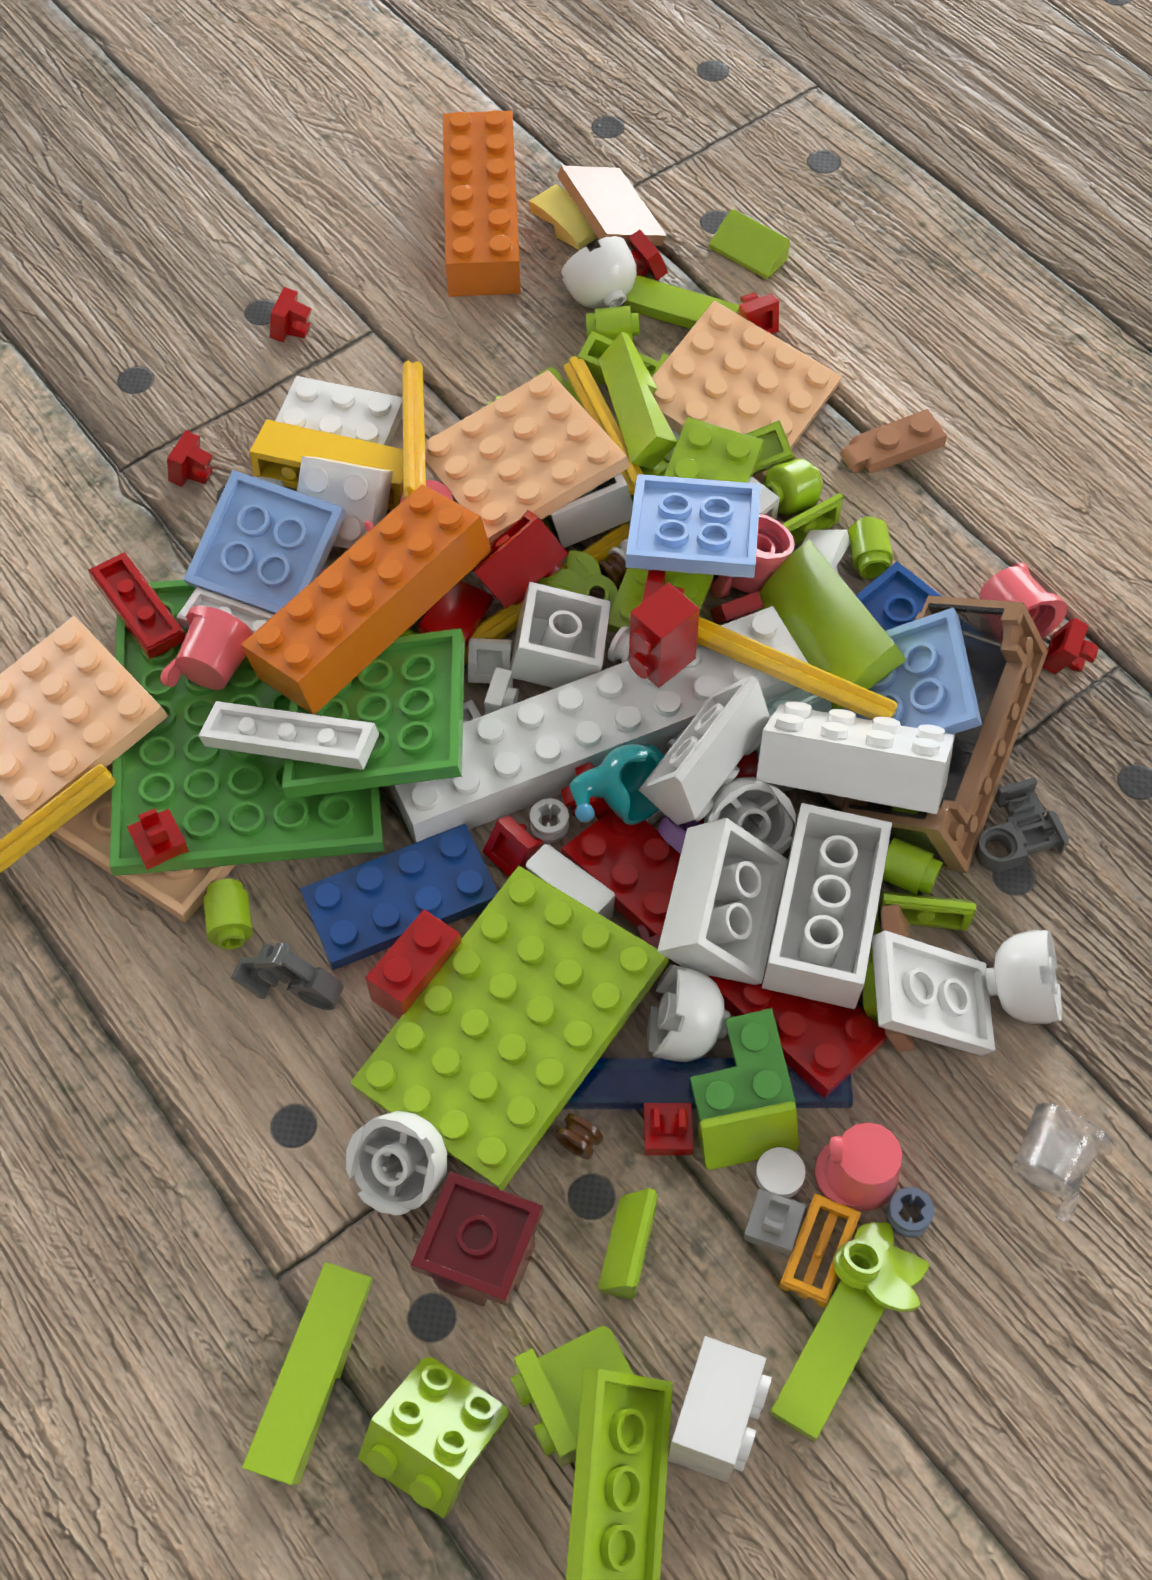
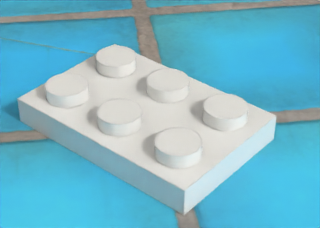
[275,376,403,446]
[872,931,995,1056]

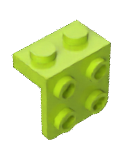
[510,1326,634,1468]
[358,1357,509,1519]

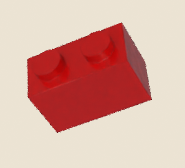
[472,510,569,609]
[629,582,700,688]
[365,909,461,1019]

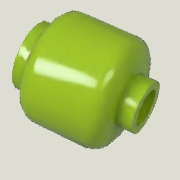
[764,458,823,515]

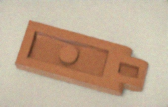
[840,409,947,473]

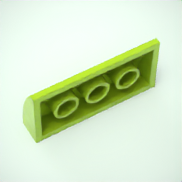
[758,539,907,709]

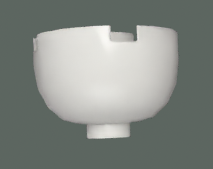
[561,236,637,309]
[704,777,796,855]
[986,930,1062,1024]
[647,965,730,1062]
[346,1111,447,1216]

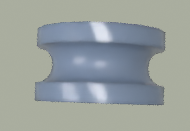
[886,1187,934,1238]

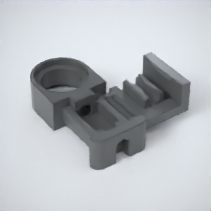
[975,777,1069,872]
[231,942,344,1010]

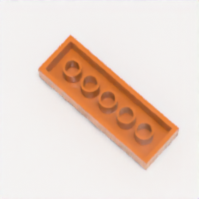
[443,110,521,297]
[241,484,492,715]

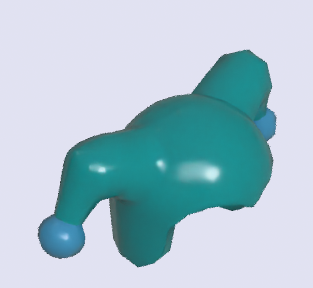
[570,743,664,825]

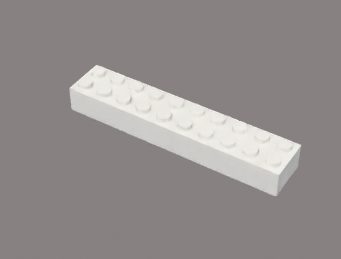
[388,606,808,843]

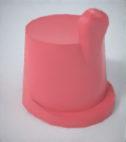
[711,514,795,598]
[979,562,1067,638]
[160,606,253,690]
[814,1122,902,1211]

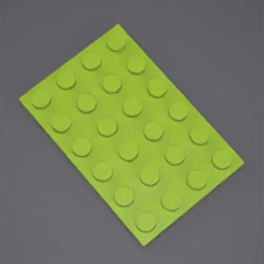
[350,866,669,1191]

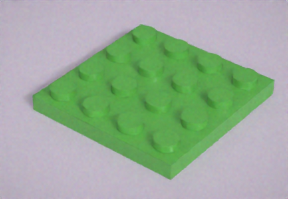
[282,628,465,799]

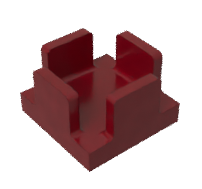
[410,1172,543,1306]

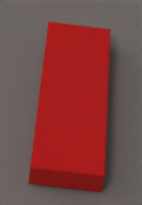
[88,552,186,660]

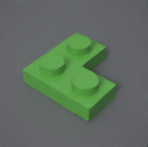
[689,1008,796,1122]

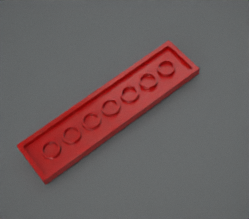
[560,810,888,1099]

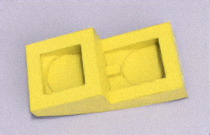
[529,184,598,250]

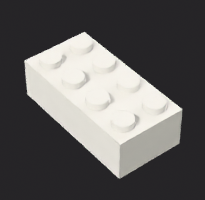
[756,701,955,814]
[762,803,892,1009]

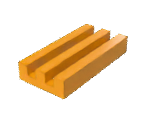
[778,1193,861,1308]

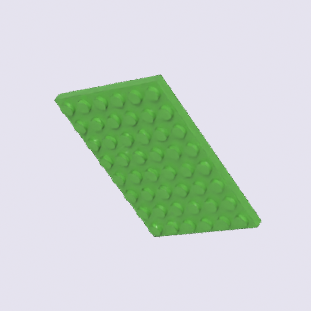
[110,568,384,876]

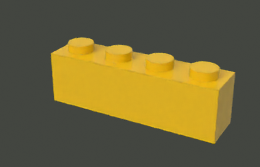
[249,419,403,510]

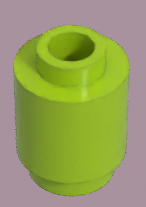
[586,305,640,342]
[848,516,894,579]
[882,837,943,895]
[203,879,253,950]

